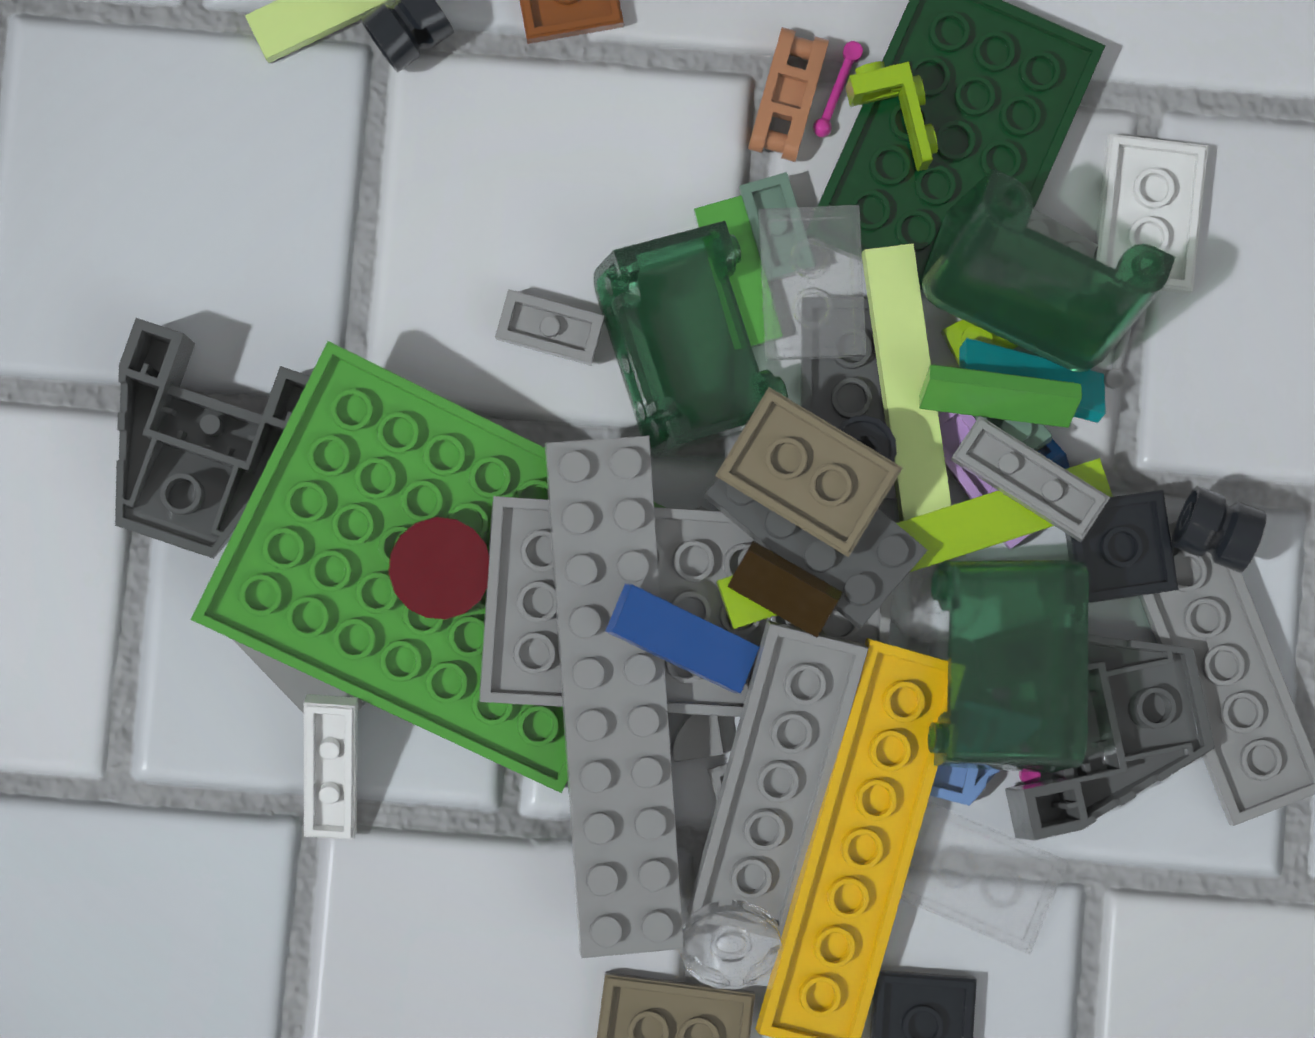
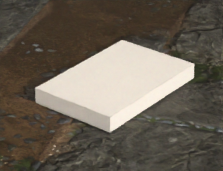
[1091,134,1208,294]

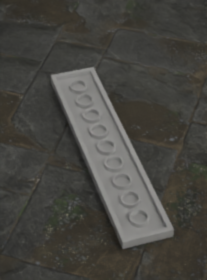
[545,436,684,958]

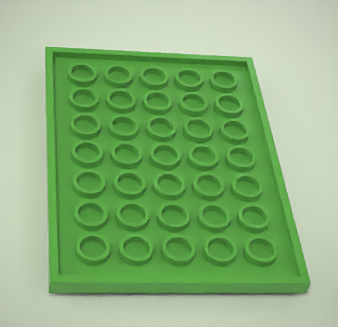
[190,341,666,793]

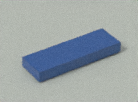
[605,584,759,694]

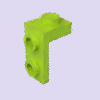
[846,61,938,171]

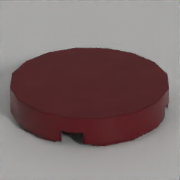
[388,517,489,620]

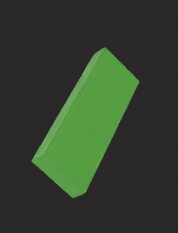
[694,195,783,353]
[919,364,1082,428]

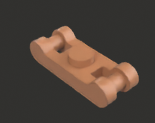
[748,27,829,162]

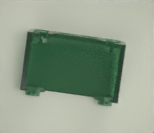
[922,169,1176,373]
[593,221,788,458]
[928,560,1089,773]

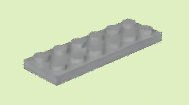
[1139,521,1315,826]
[687,620,868,937]

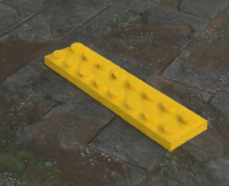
[755,638,966,1038]

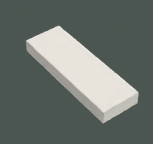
[304,694,358,840]

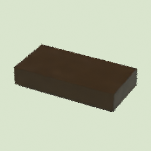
[727,541,843,638]

